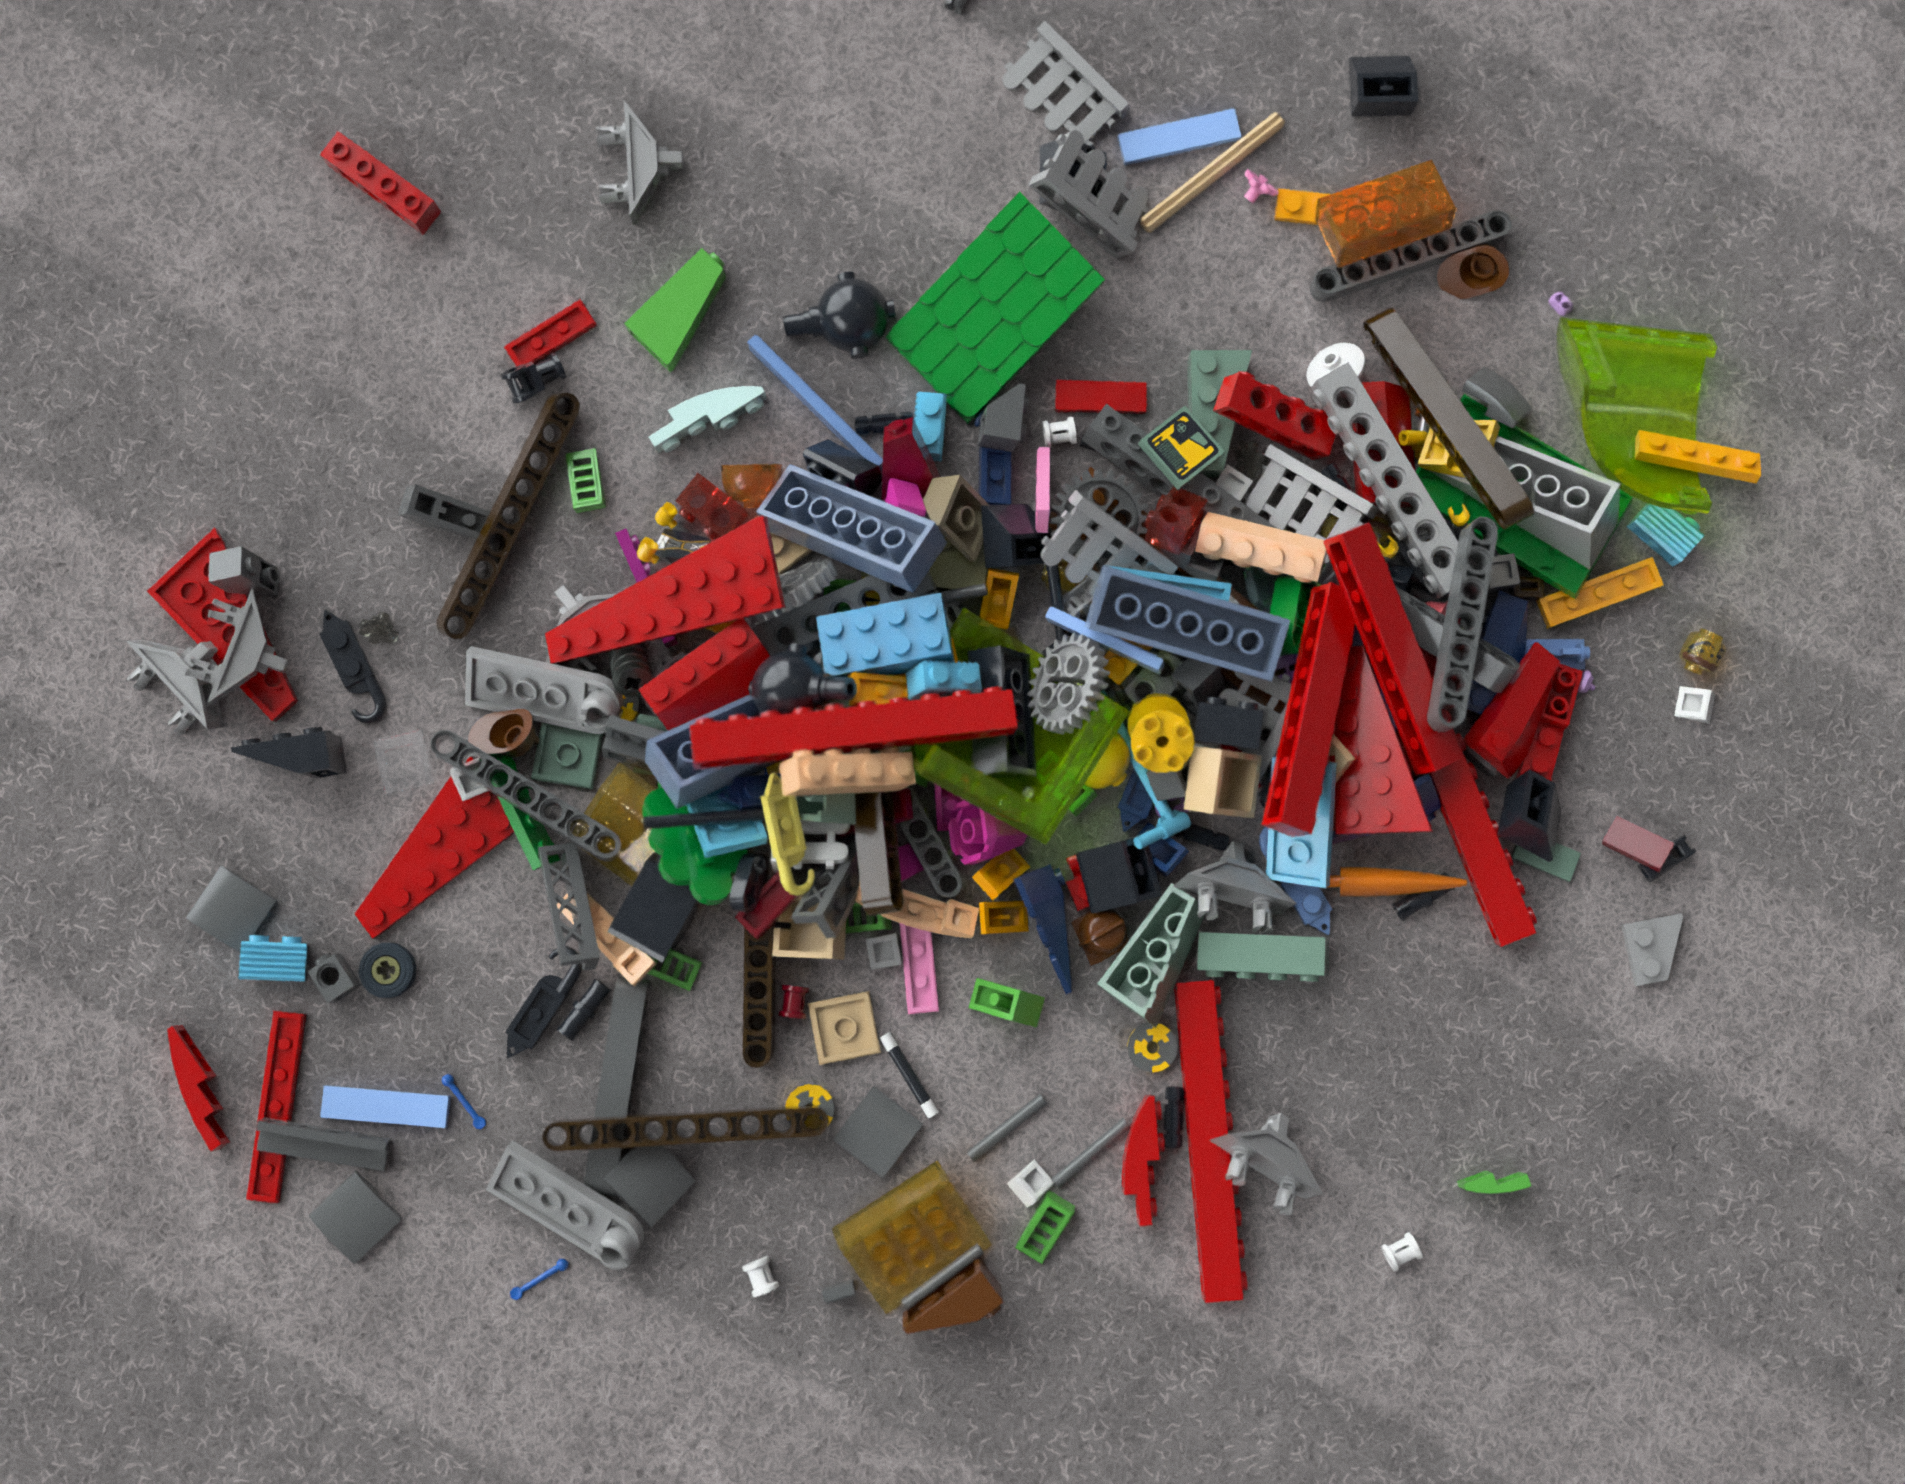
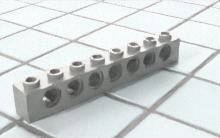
[1311,362,1474,598]

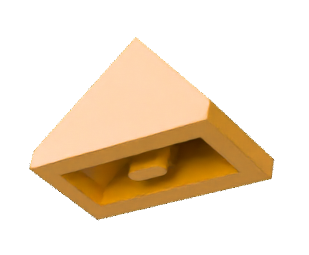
[979,901,1029,935]

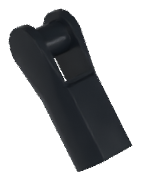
[1638,835,1696,882]

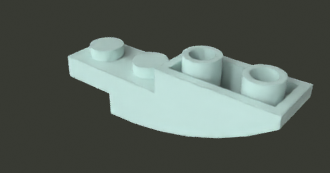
[648,386,767,453]

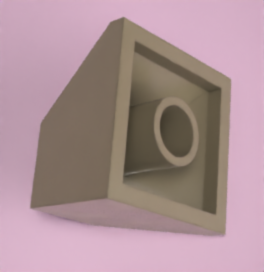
[923,475,989,562]

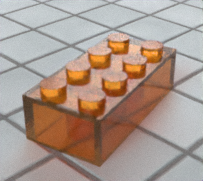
[1315,159,1456,268]

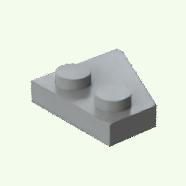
[1621,913,1683,986]

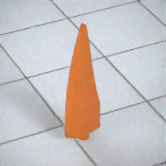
[1328,866,1467,897]

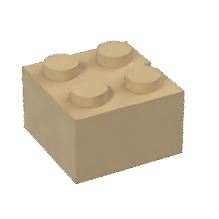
[1184,746,1262,818]
[772,895,846,959]

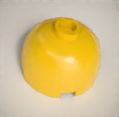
[1069,728,1131,789]

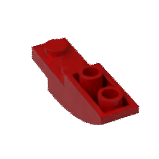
[1516,663,1583,781]
[1122,1094,1164,1226]

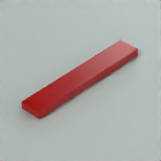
[246,1011,307,1203]

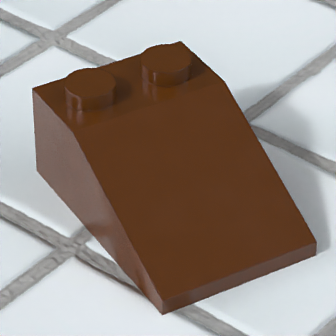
[903,1257,1004,1334]

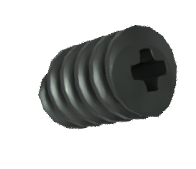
[608,643,653,697]

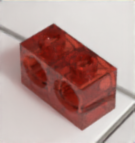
[675,473,748,541]
[1144,486,1208,555]

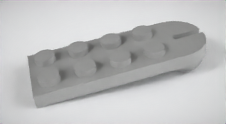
[465,646,624,734]
[486,1140,644,1270]

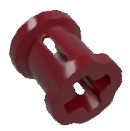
[778,985,809,1019]

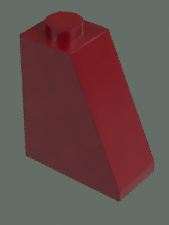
[882,417,941,502]

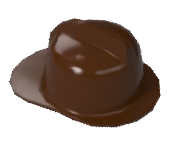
[1437,245,1510,299]
[468,709,540,758]
[1071,909,1129,966]

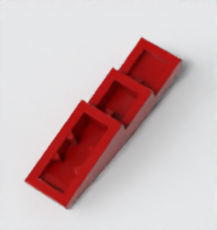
[167,1025,230,1152]

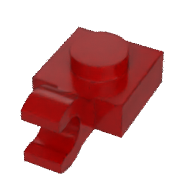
[1065,854,1089,911]

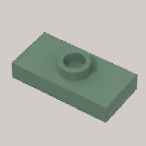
[1511,843,1581,882]

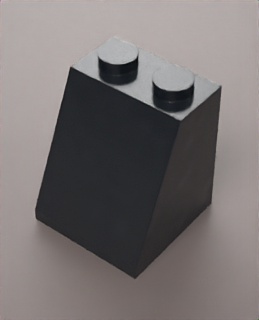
[607,852,700,962]

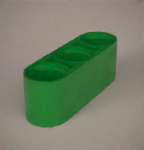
[1270,575,1317,657]

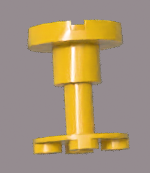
[1127,693,1194,773]

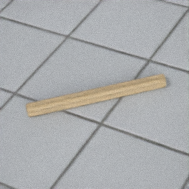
[1140,112,1285,233]

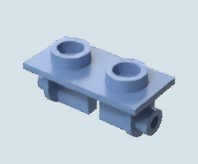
[1525,639,1590,670]

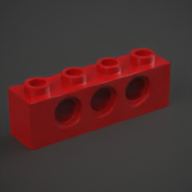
[319,131,441,235]
[1213,371,1336,460]

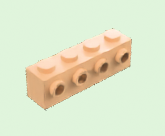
[1195,512,1327,583]
[779,747,916,796]

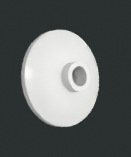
[1307,343,1366,387]

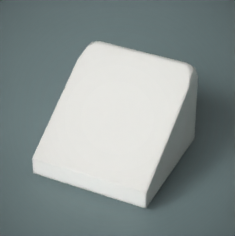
[1674,686,1715,724]
[450,758,488,801]
[1007,1159,1055,1208]

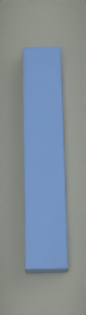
[748,335,883,472]

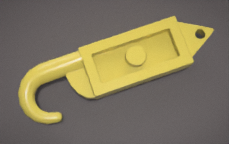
[761,773,815,896]

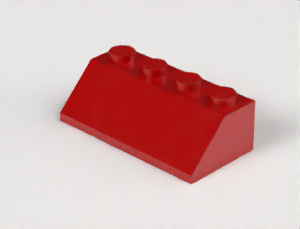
[1349,381,1415,508]
[638,618,770,731]

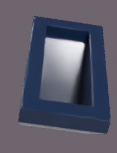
[1136,822,1189,877]

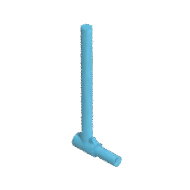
[1097,690,1191,849]

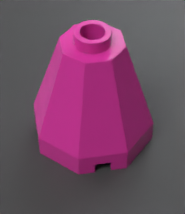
[948,798,1028,865]

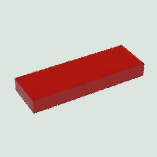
[504,299,597,366]
[1055,380,1147,414]

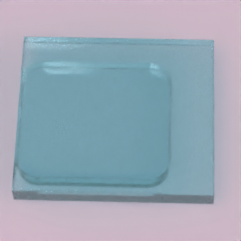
[1243,565,1275,613]

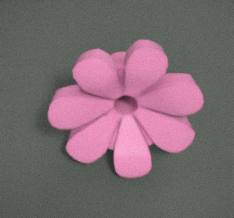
[1244,169,1279,203]

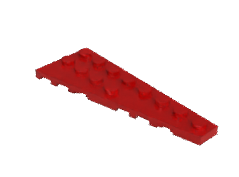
[545,516,786,664]

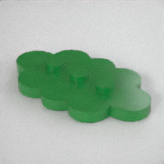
[642,782,747,905]

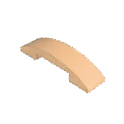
[855,881,979,938]
[557,892,656,987]

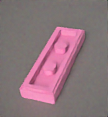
[1035,447,1050,533]
[899,923,939,1014]

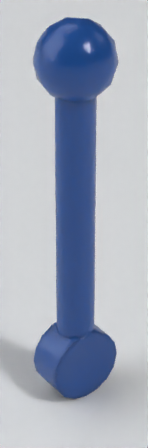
[442,1074,486,1129]
[510,1259,569,1300]

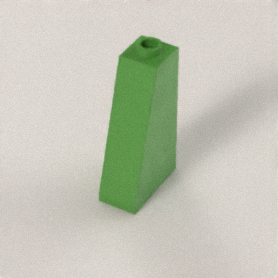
[624,248,726,373]

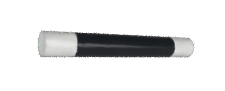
[879,1032,939,1119]

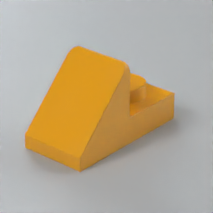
[978,568,1019,629]
[972,849,1030,900]

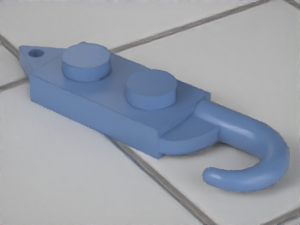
[1259,827,1333,935]

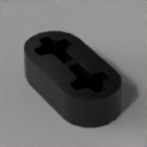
[729,853,767,913]

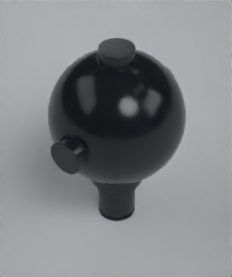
[783,272,896,359]
[749,644,857,715]

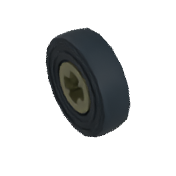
[358,942,417,998]

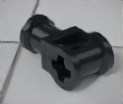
[500,353,567,404]

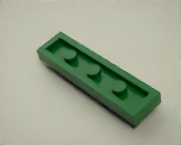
[480,754,560,871]

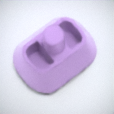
[1549,292,1573,316]
[1578,670,1595,693]

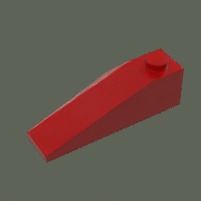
[1462,642,1560,779]

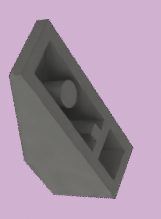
[398,484,497,544]

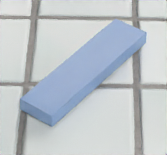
[1118,109,1242,165]
[1045,606,1165,675]
[320,1085,451,1128]

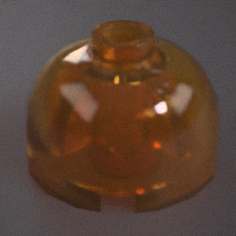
[721,464,782,508]

